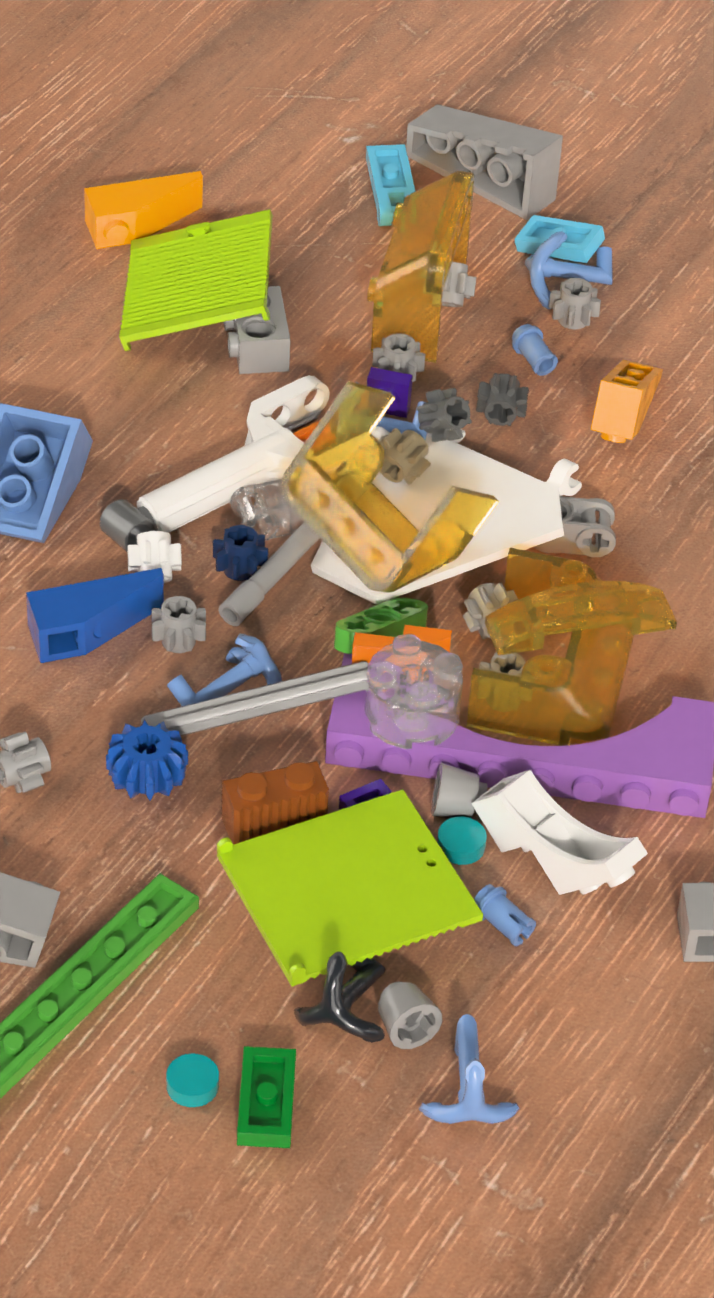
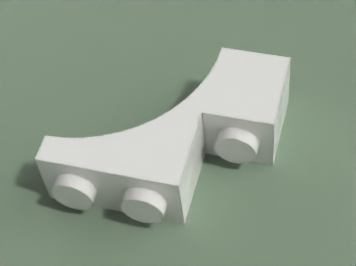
[471,770,648,895]

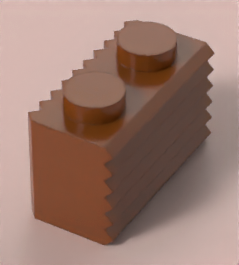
[221,761,329,845]

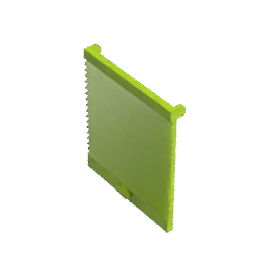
[119,209,273,351]
[217,789,483,987]

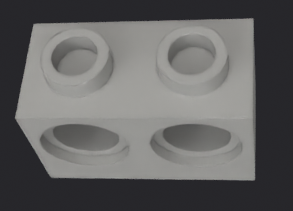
[224,286,290,374]

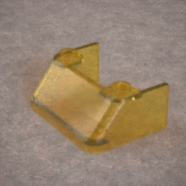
[367,170,474,363]
[281,381,499,593]
[466,548,636,746]

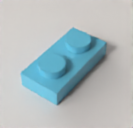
[514,215,605,263]

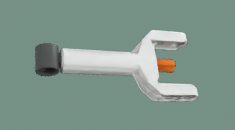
[100,375,390,552]

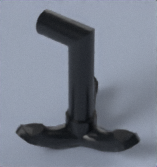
[294,951,386,1043]

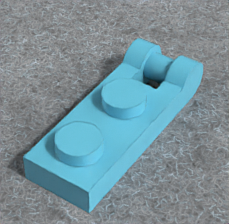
[366,144,420,226]

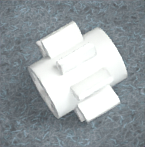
[127,531,182,583]

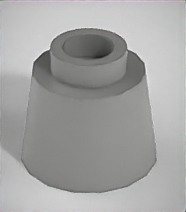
[431,763,487,817]
[378,982,442,1049]

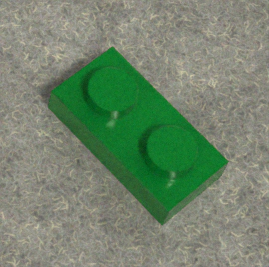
[237,1046,296,1148]

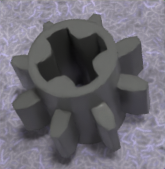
[476,373,529,426]
[416,388,472,442]

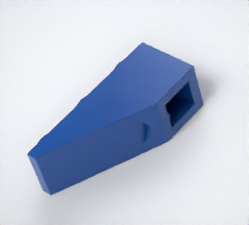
[26,568,164,663]

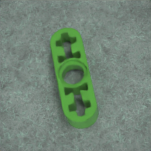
[334,598,428,654]

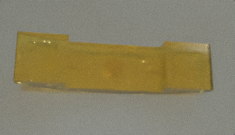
[485,581,677,655]

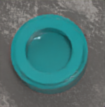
[437,817,487,865]
[166,1053,219,1107]

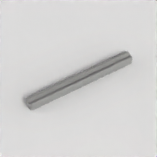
[141,661,374,736]

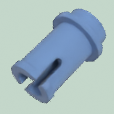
[512,324,558,376]
[474,884,536,946]

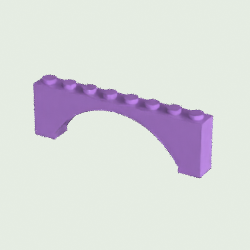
[325,653,714,818]

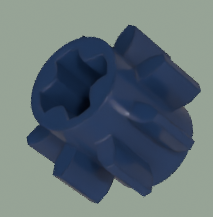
[213,525,269,581]

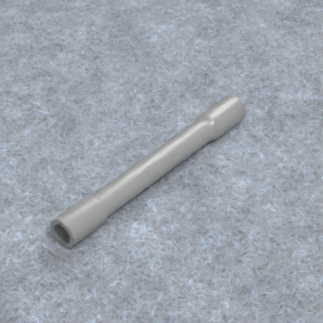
[219,471,370,626]

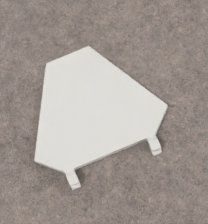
[311,429,582,605]

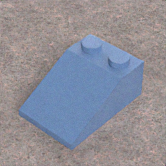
[0,403,93,543]

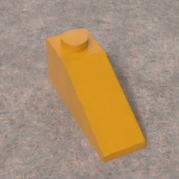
[84,171,203,249]
[590,360,663,443]

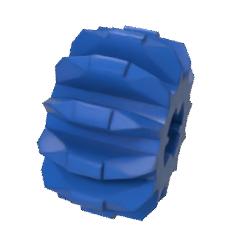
[106,719,188,801]

